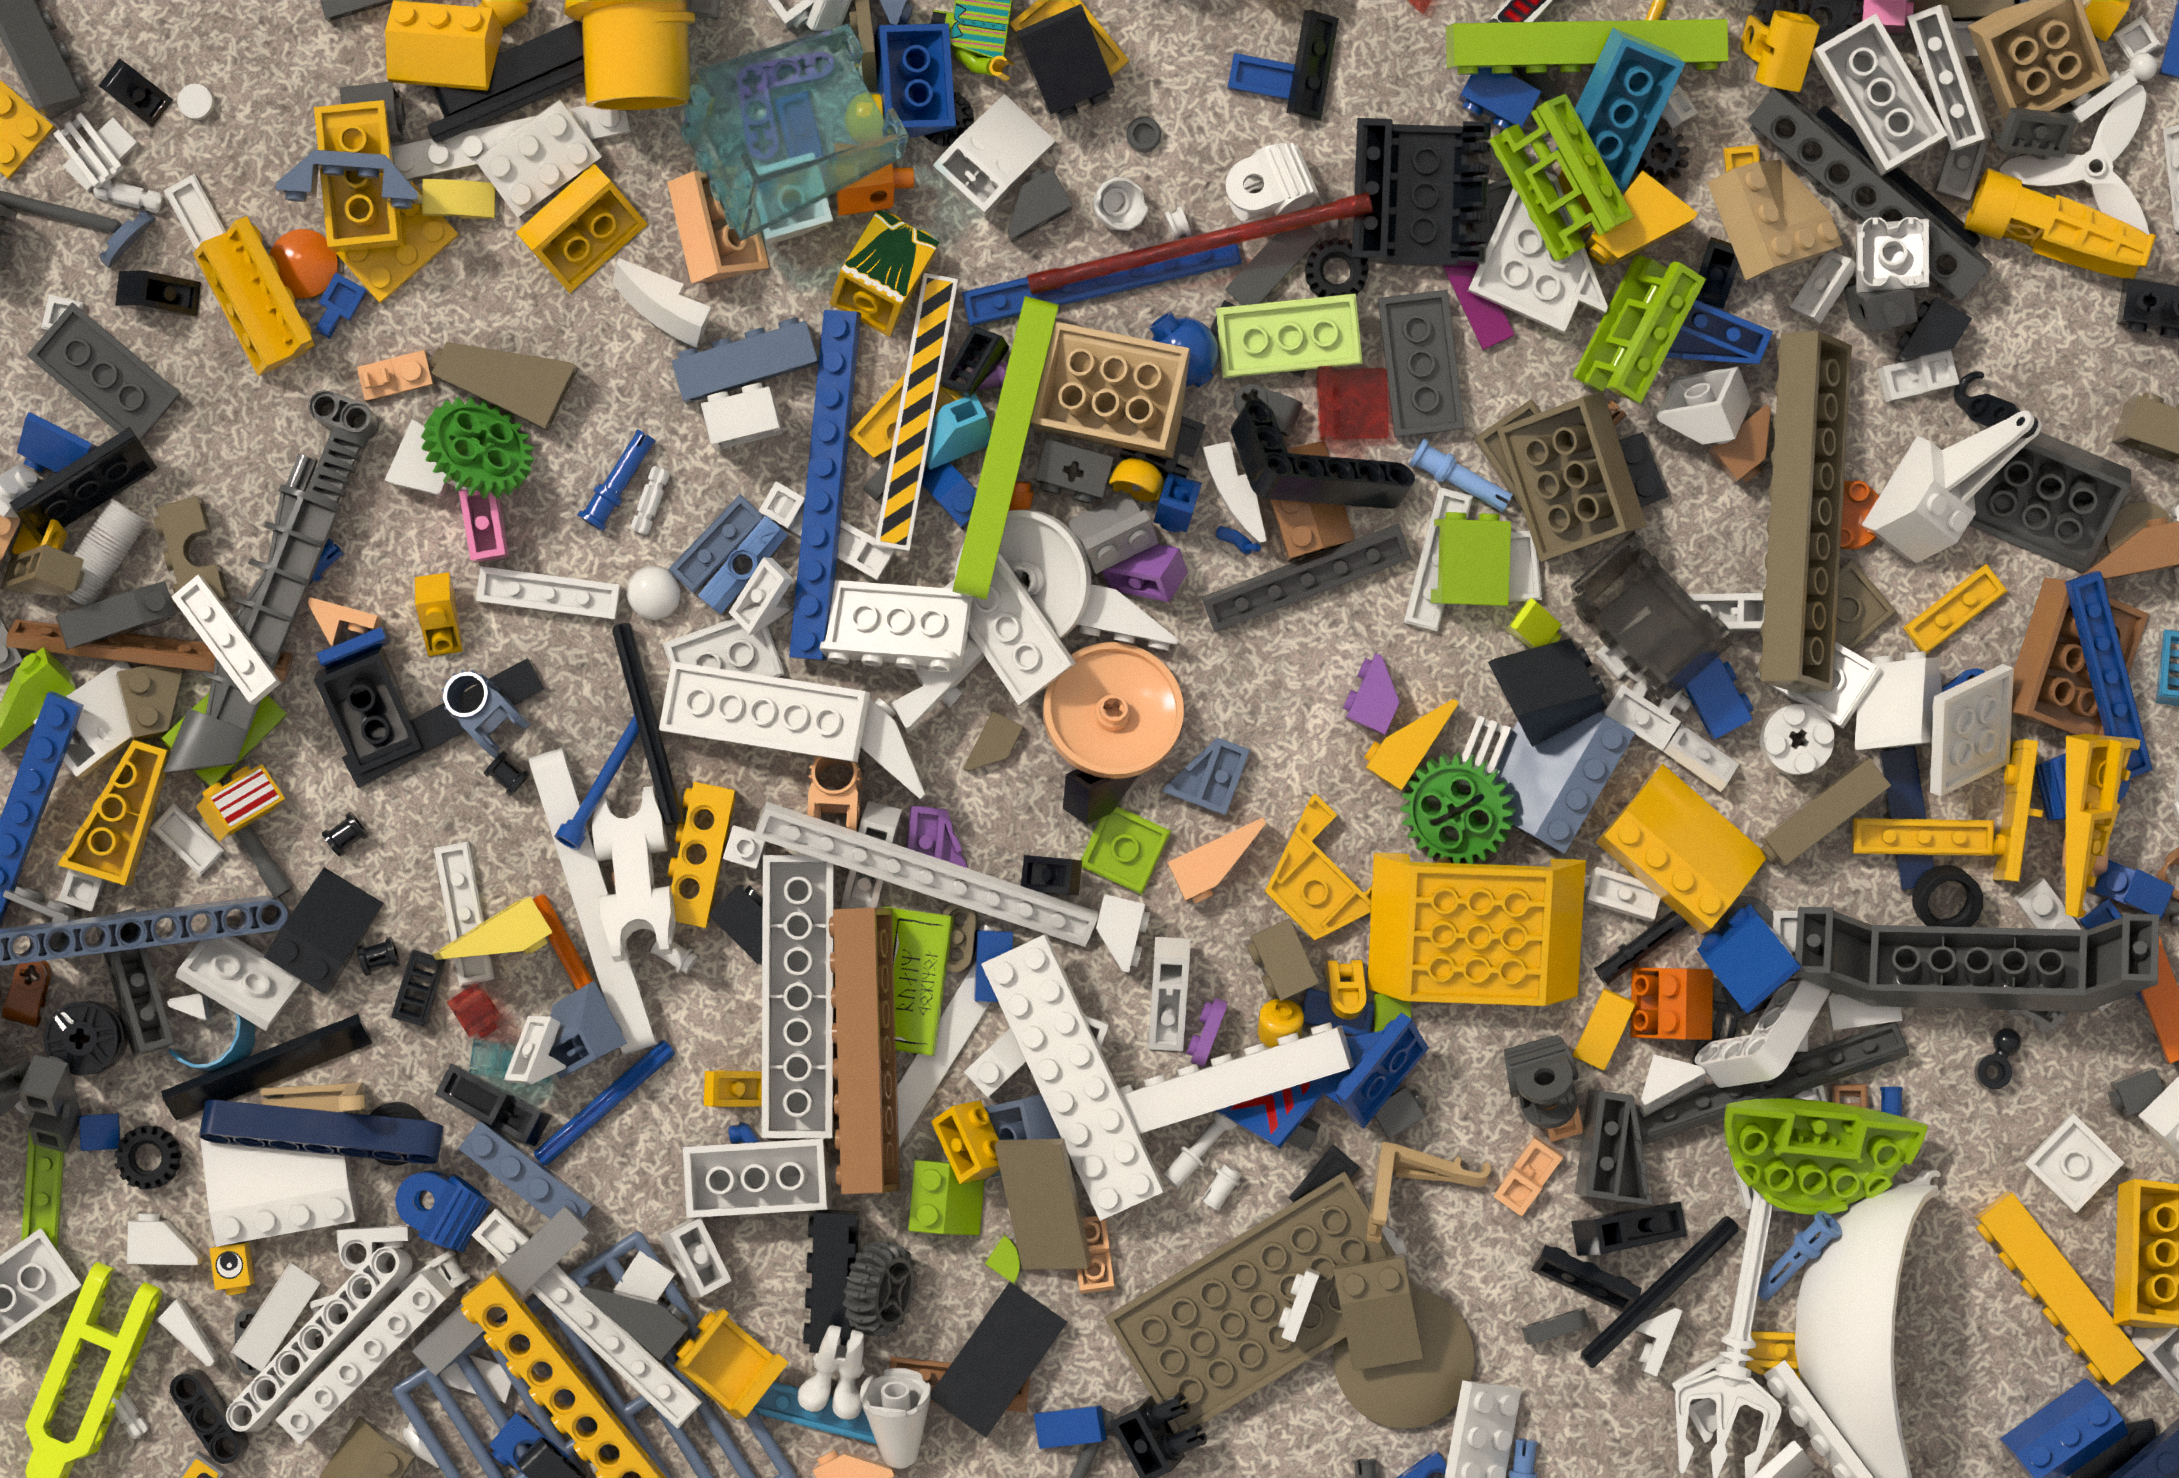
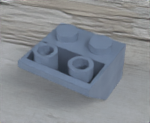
[549,981,627,1079]

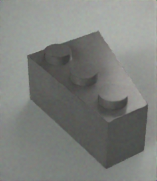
[1575,1089,1654,1206]

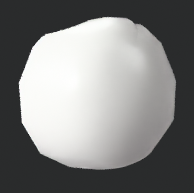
[1093,177,1148,231]
[626,565,681,621]

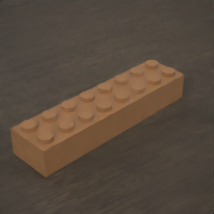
[829,908,900,1194]

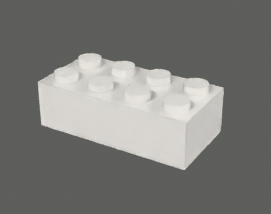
[1811,14,1947,176]

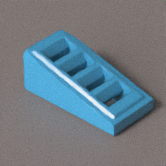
[2155,629,2179,706]

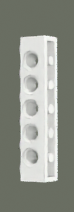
[275,1267,456,1445]

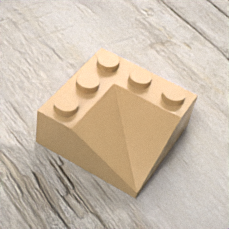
[1967,0,2111,120]
[1707,160,1843,280]

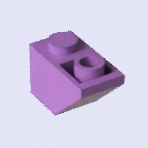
[1342,653,1400,736]

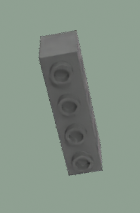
[96,908,174,1057]

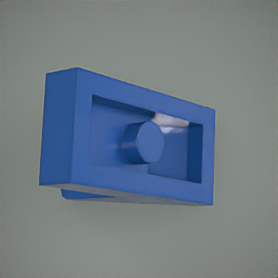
[2094,860,2175,920]

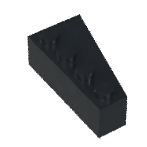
[803,1210,859,1353]

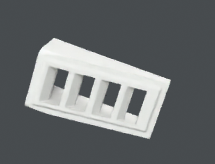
[158,1297,219,1367]

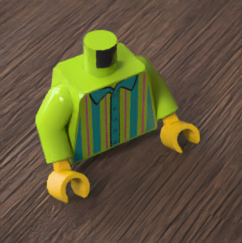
[931,0,1014,81]

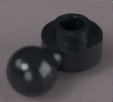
[1974,1028,2021,1090]

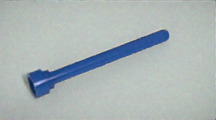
[554,706,654,850]

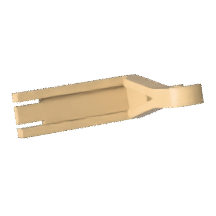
[260,1082,365,1115]
[1366,1141,1491,1243]

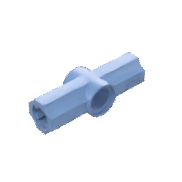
[698,515,789,615]

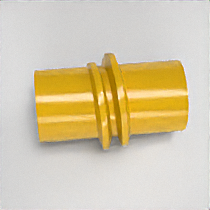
[564,0,695,111]

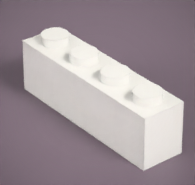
[1907,4,1992,150]

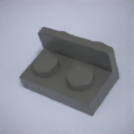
[1991,107,2077,160]

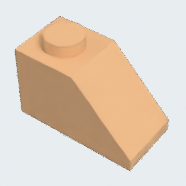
[812,1449,896,1478]

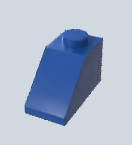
[921,462,977,530]
[1153,473,1202,533]

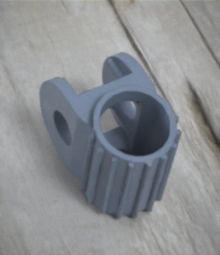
[441,669,531,759]

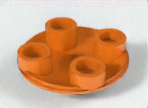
[269,229,338,299]
[1840,480,1879,550]

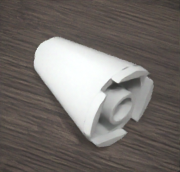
[860,1368,931,1469]

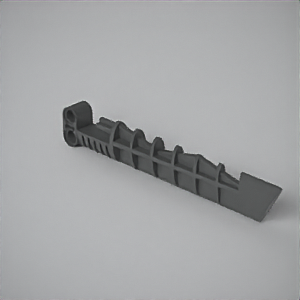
[163,390,379,773]

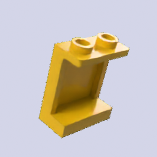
[673,1308,789,1420]

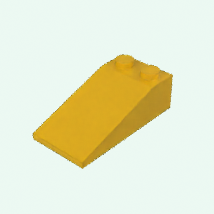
[314,100,403,252]

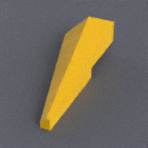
[2065,734,2140,918]

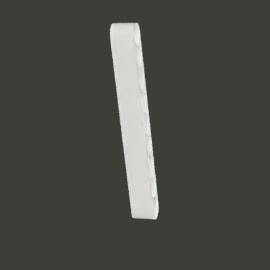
[529,747,658,1055]

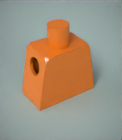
[834,144,914,215]

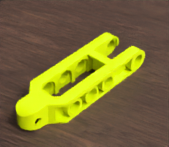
[25,1262,163,1478]

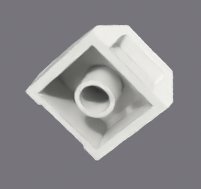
[2131,1327,2179,1396]

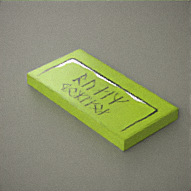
[884,907,954,1056]

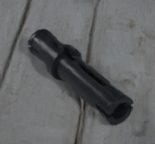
[1593,910,1690,986]

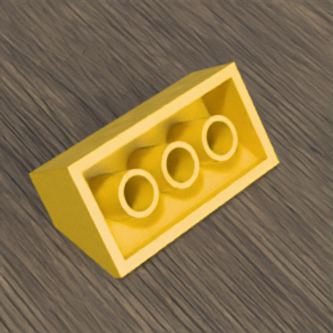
[2113,1179,2179,1328]

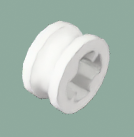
[1164,206,1192,242]

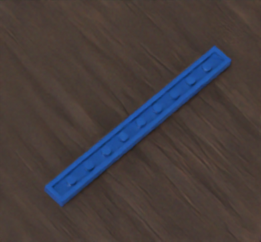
[789,310,861,661]

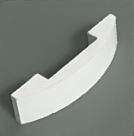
[758,481,896,581]

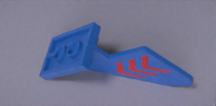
[1215,1012,1429,1149]

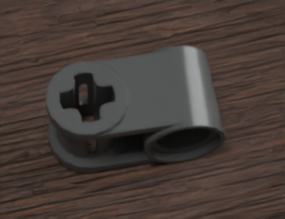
[1233,384,1303,437]

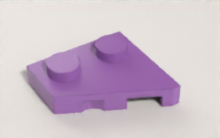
[906,806,967,868]

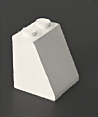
[1855,651,1942,750]

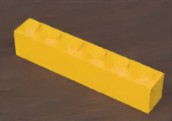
[1974,1191,2145,1386]

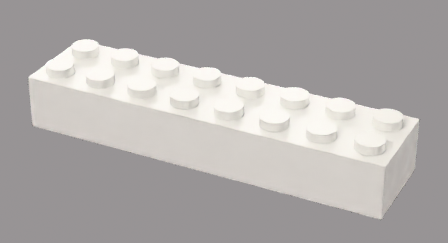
[762,855,835,1138]

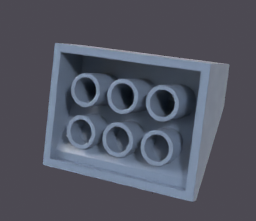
[1471,712,1636,855]

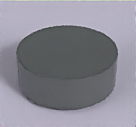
[1126,117,1161,153]

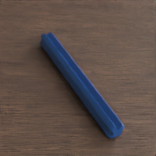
[534,1040,675,1166]

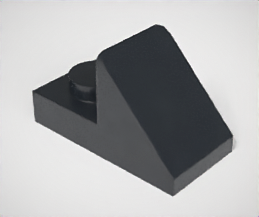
[98,58,173,127]
[1696,237,1739,309]
[1021,855,1082,896]

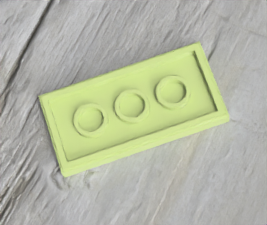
[1216,293,1363,378]

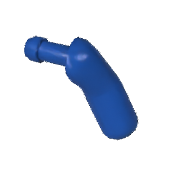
[1215,526,1261,555]

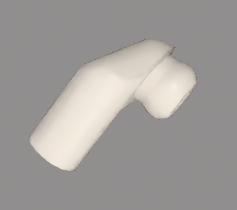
[403,1422,439,1468]

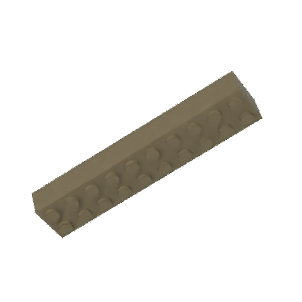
[1759,331,1852,692]

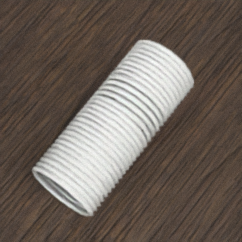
[66,498,148,606]

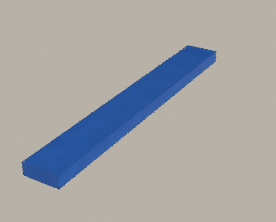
[962,229,1242,327]

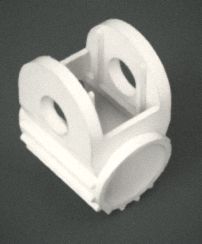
[1226,143,1319,227]

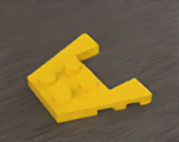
[1264,793,1372,941]

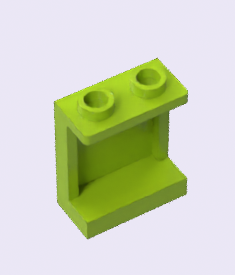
[1430,512,1511,606]

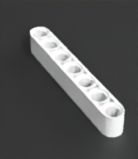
[226,1247,412,1432]

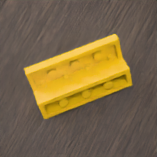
[193,216,315,376]

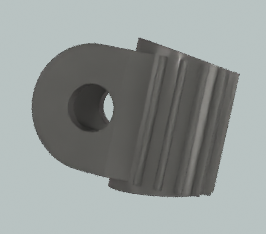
[1504,1034,1579,1129]

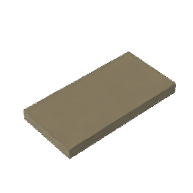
[995,1139,1092,1270]

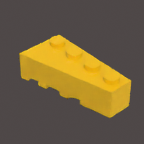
[57,740,171,886]

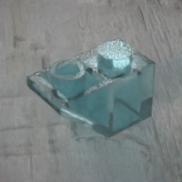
[469,1039,551,1083]

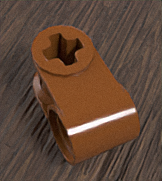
[2,960,52,1028]

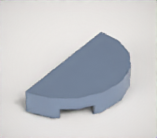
[100,211,156,268]

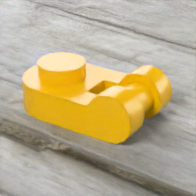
[1325,959,1366,1020]

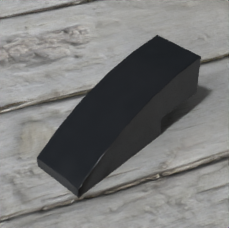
[435,1063,552,1146]

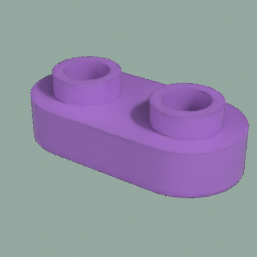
[1186,997,1228,1068]

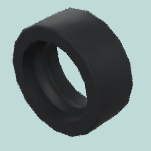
[1912,865,1983,927]

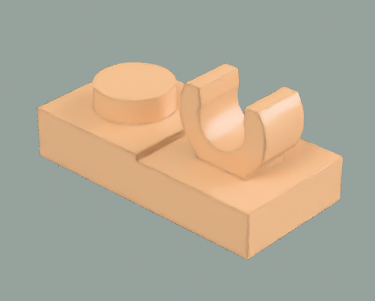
[357,350,434,402]

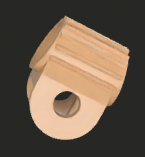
[807,757,863,832]

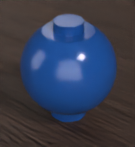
[1149,311,1219,388]

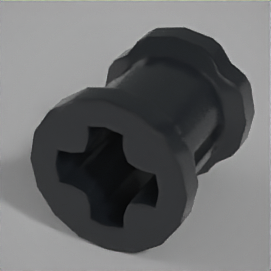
[483,750,530,796]
[322,812,369,857]
[357,937,400,976]

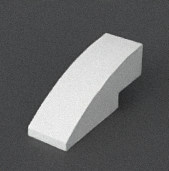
[612,258,711,348]
[1202,442,1267,545]

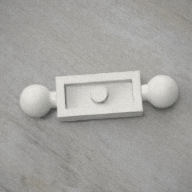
[2064,53,2157,123]

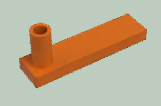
[2140,936,2179,1064]

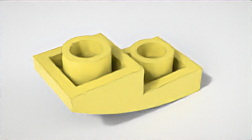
[422,179,496,219]

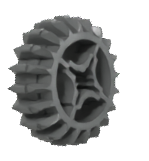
[843,1241,917,1337]

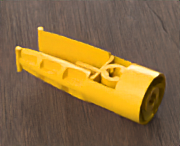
[1964,168,2156,279]

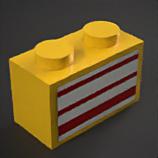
[196,764,285,842]

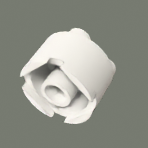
[1759,704,1835,775]

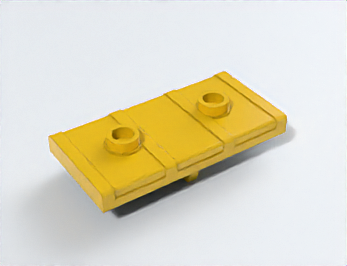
[1993,739,2043,882]

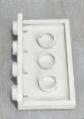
[819,580,973,672]

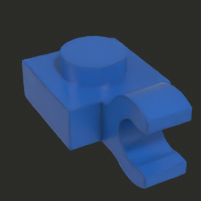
[316,273,368,339]

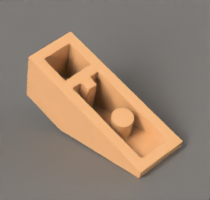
[1167,818,1266,904]

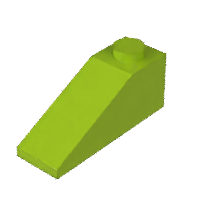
[0,647,76,751]

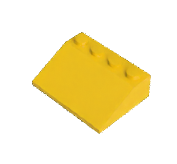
[1595,764,1766,935]

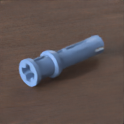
[1758,1211,1842,1301]

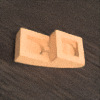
[1493,1135,1564,1217]

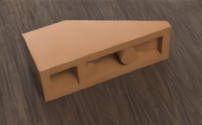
[2078,517,2179,580]

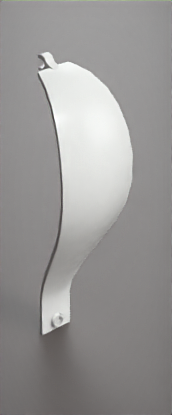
[1795,1169,1940,1478]

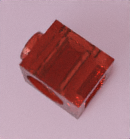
[447,982,503,1039]

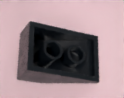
[314,645,422,775]
[264,867,384,994]

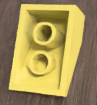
[432,896,552,960]

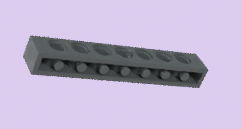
[1747,88,1992,301]

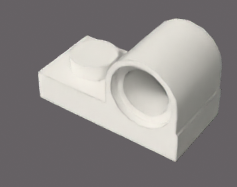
[337,1225,412,1271]

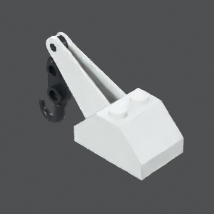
[1862,371,2042,563]

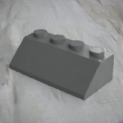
[0,0,88,120]

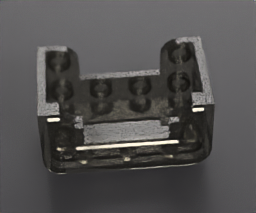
[1570,530,1732,701]

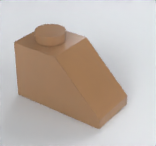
[1708,404,1771,483]

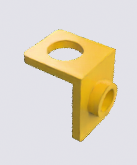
[12,519,68,555]

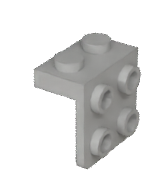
[1069,493,1158,574]
[3,886,83,949]

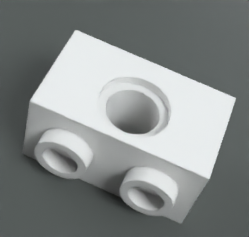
[660,1217,732,1298]

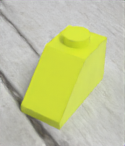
[1505,598,1562,649]

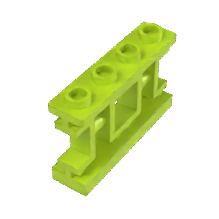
[1489,94,1634,262]
[1573,254,1706,404]

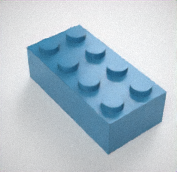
[1555,28,1685,191]

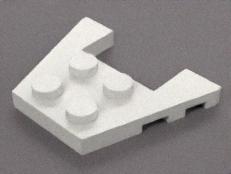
[891,633,984,733]

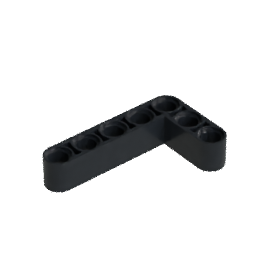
[1231,399,1415,509]

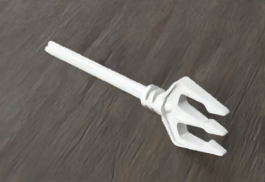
[1675,1190,1781,1478]

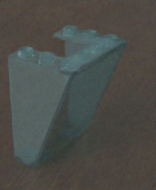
[681,23,909,241]

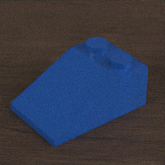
[1697,903,1801,1014]

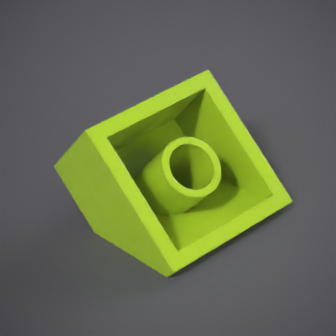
[908,1159,985,1235]

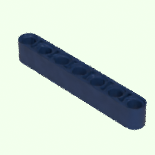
[199,1100,444,1164]

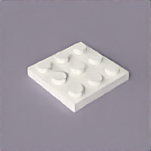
[1930,664,2014,797]

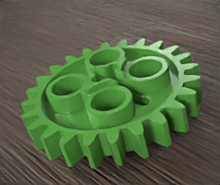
[421,397,534,499]
[1400,752,1516,864]

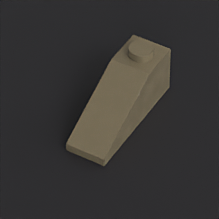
[0,544,84,596]

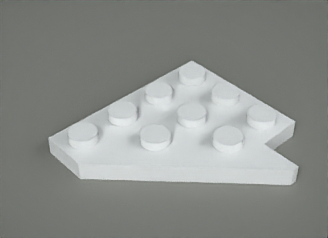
[1468,171,1608,334]

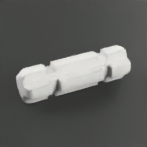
[93,180,163,213]
[631,466,670,535]
[96,1381,149,1439]

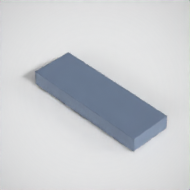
[668,494,764,594]

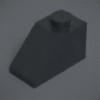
[115,270,201,316]
[1063,769,1138,825]
[708,885,763,964]

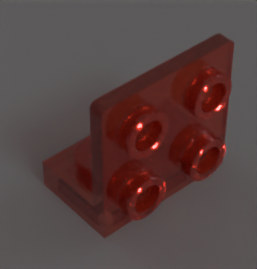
[1316,366,1389,441]

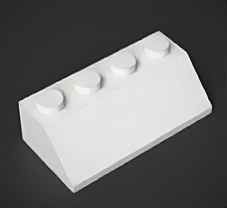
[683,1138,832,1218]

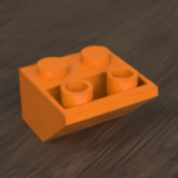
[1630,967,1713,1040]

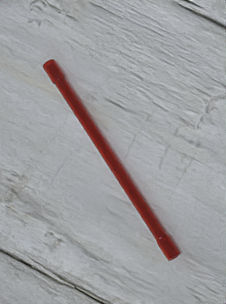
[1027,192,1373,295]

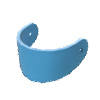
[168,1013,255,1072]

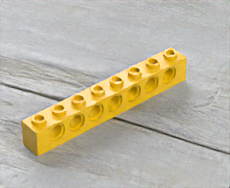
[460,1269,667,1478]

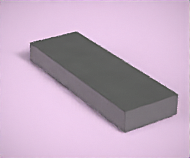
[1225,215,1322,305]

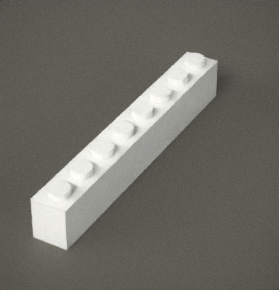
[1118,1022,1355,1134]

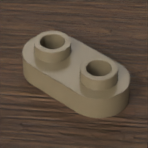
[942,903,979,972]

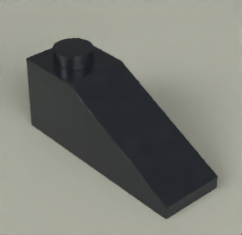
[1571,1201,1687,1256]

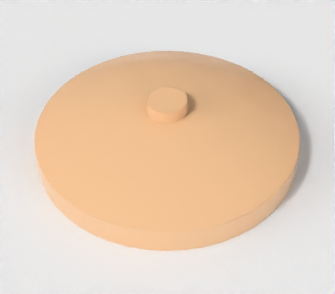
[1043,642,1184,779]

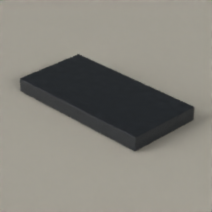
[9,427,157,543]
[930,1282,1067,1438]

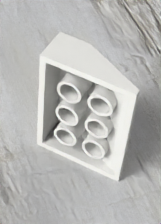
[200,1111,360,1247]

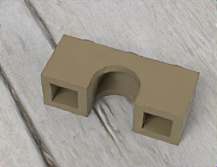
[154,496,230,602]

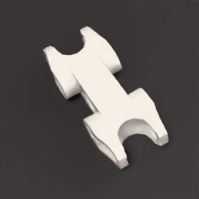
[592,786,676,962]

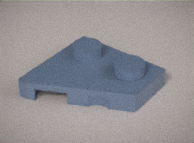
[1162,737,1250,816]

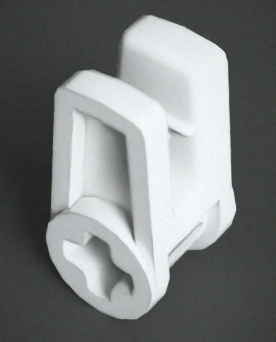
[398,1249,471,1292]

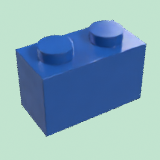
[1458,68,1542,131]
[1679,657,1754,740]

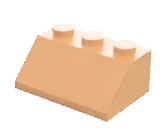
[667,167,769,284]

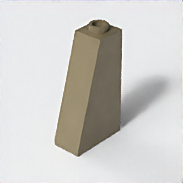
[430,342,579,431]
[1759,758,1891,867]

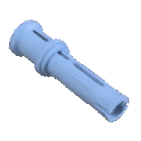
[1408,438,1513,513]

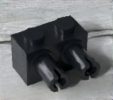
[2117,278,2179,339]
[1109,1392,1207,1478]

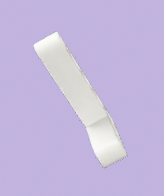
[1695,974,1831,1088]

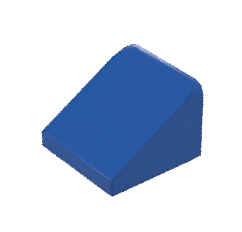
[79,1113,120,1151]

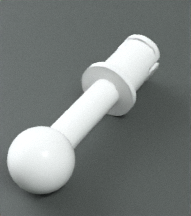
[1163,1112,1238,1189]

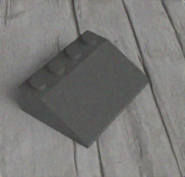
[1969,432,2131,573]

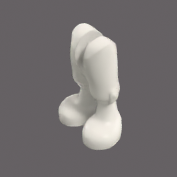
[798,1325,865,1420]

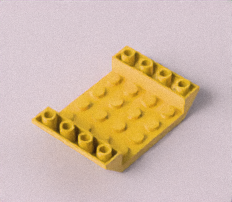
[1367,852,1586,1006]

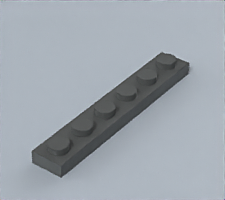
[1202,524,1411,632]

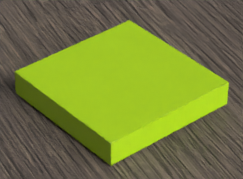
[1081,806,1171,895]

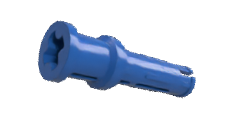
[577,429,656,532]

